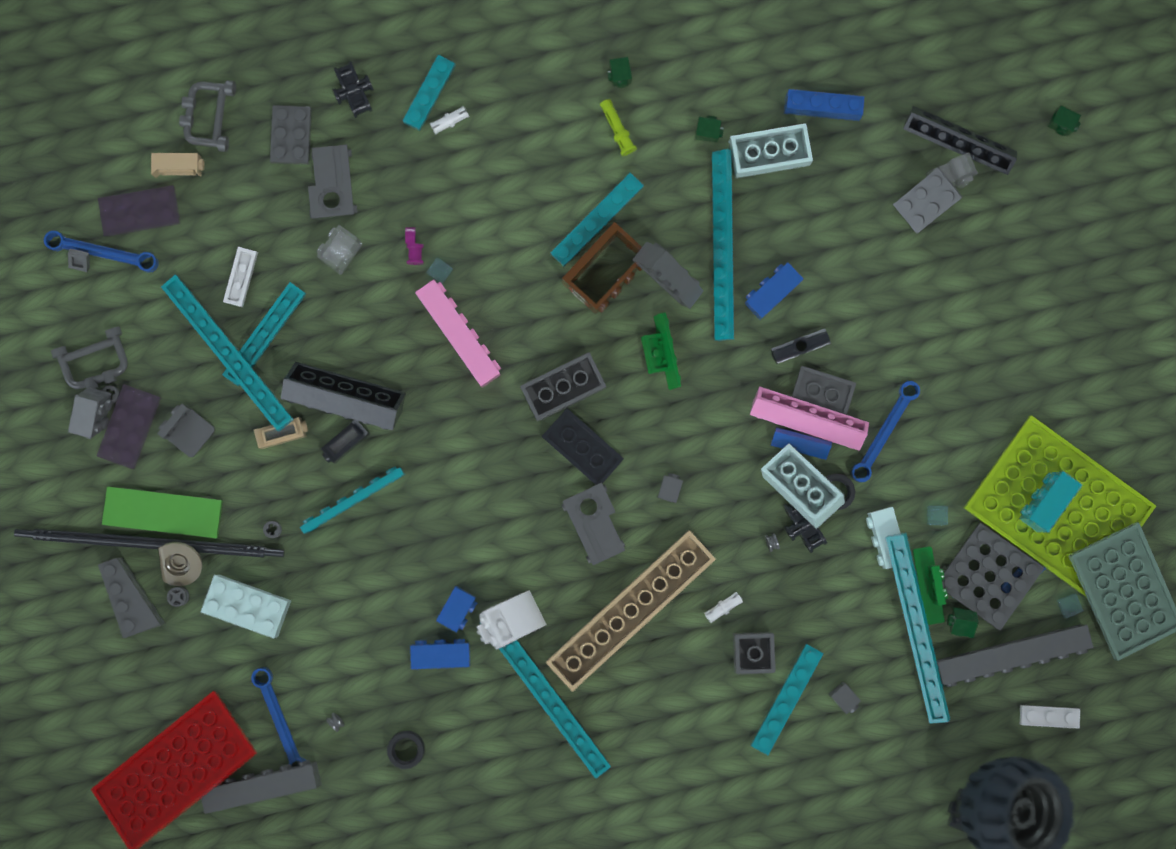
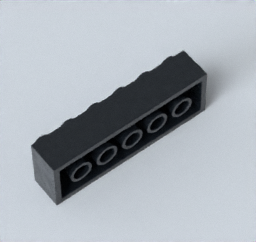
[281,362,406,431]

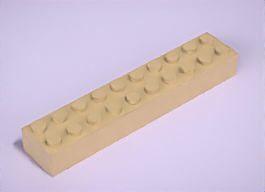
[546,530,716,692]

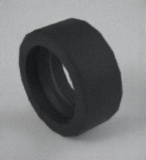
[825,474,856,510]
[387,731,425,769]

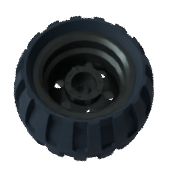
[959,757,1074,849]

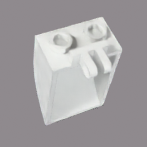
[477,590,547,650]

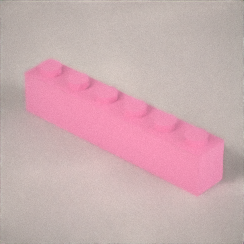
[415,280,501,388]
[750,386,869,451]

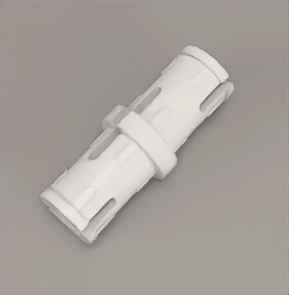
[430,106,469,134]
[704,592,743,623]

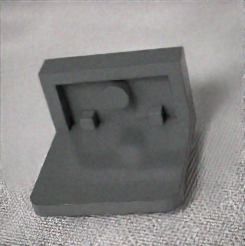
[157,404,215,457]

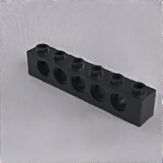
[903,106,1017,175]

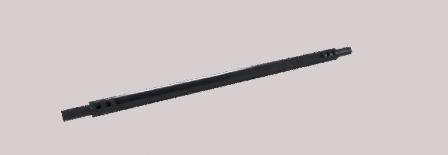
[14,529,285,558]

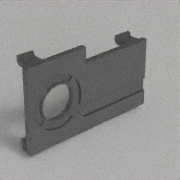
[308,145,358,219]
[561,483,625,566]

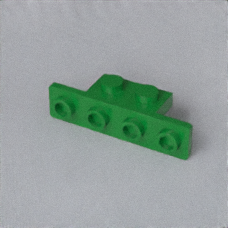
[641,312,681,390]
[912,546,948,625]

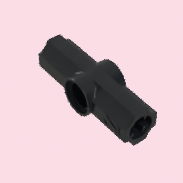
[771,328,831,364]

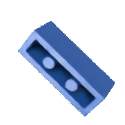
[745,263,803,320]
[410,639,471,669]

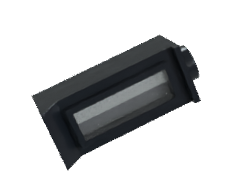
[320,420,370,464]

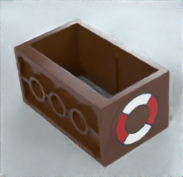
[562,222,643,314]

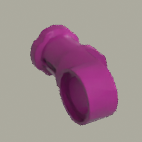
[405,227,424,265]

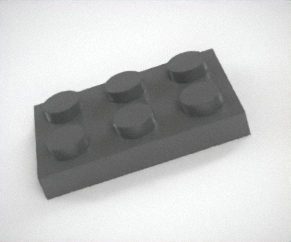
[270,106,312,165]
[893,167,963,233]
[791,366,856,415]

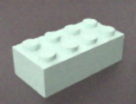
[729,123,813,178]
[761,444,845,529]
[201,575,291,638]

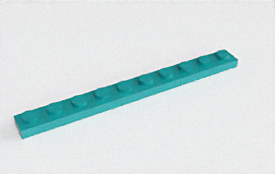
[712,149,734,341]
[161,275,294,432]
[886,533,950,723]
[480,622,611,779]

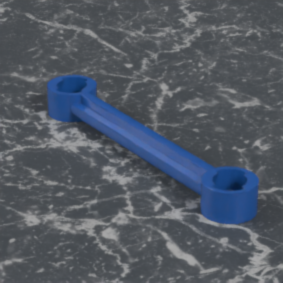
[44,231,159,273]
[851,381,920,482]
[251,667,306,766]

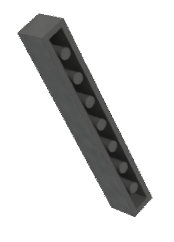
[936,624,1093,687]

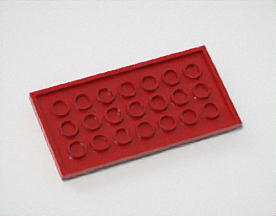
[91,691,257,849]

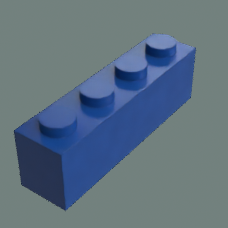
[784,89,864,121]

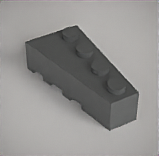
[633,242,704,309]
[98,558,166,638]

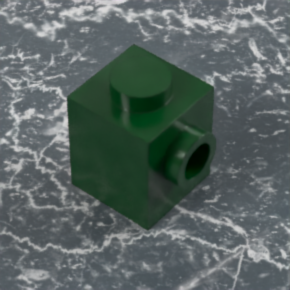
[607,57,632,88]
[1047,105,1081,136]
[695,116,724,143]
[947,607,979,638]

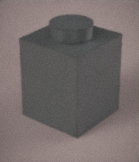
[657,473,683,503]
[828,682,861,714]

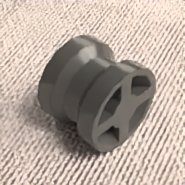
[167,587,190,607]

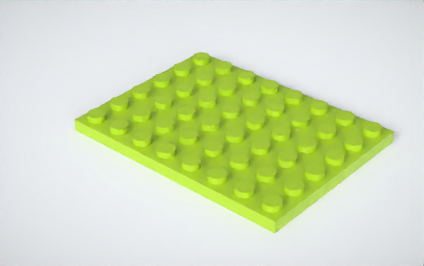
[964,415,1156,598]

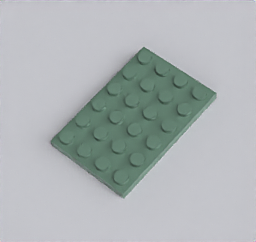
[1068,522,1176,661]

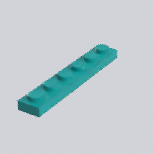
[550,173,644,267]
[222,282,306,386]
[300,466,406,534]
[751,644,824,755]

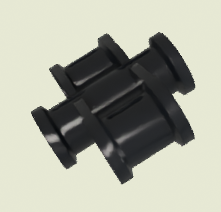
[332,61,374,118]
[783,503,827,553]

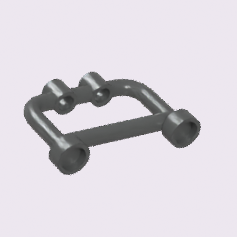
[179,80,236,152]
[51,327,128,389]

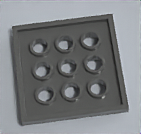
[942,523,1044,631]

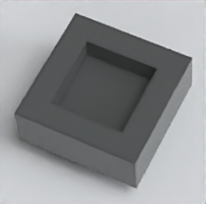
[68,249,90,272]

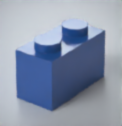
[436,586,477,632]

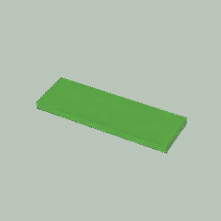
[102,487,223,539]

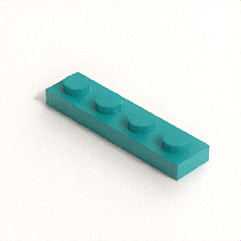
[403,55,456,131]

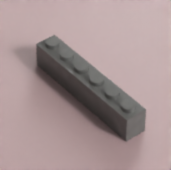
[201,760,322,814]

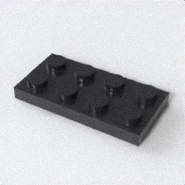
[542,408,624,485]

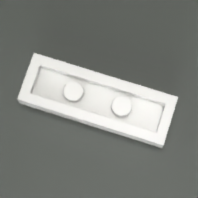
[223,247,258,308]
[1020,705,1080,728]

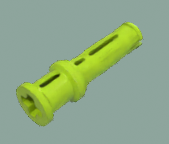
[600,99,637,156]

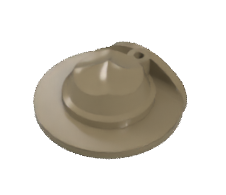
[158,542,202,586]

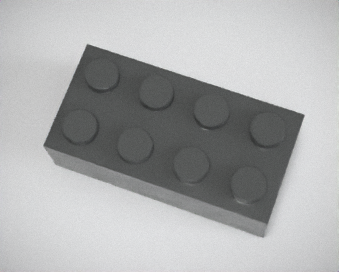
[520,352,606,422]

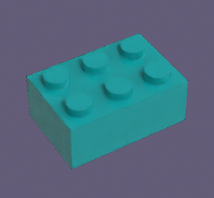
[1019,471,1082,533]

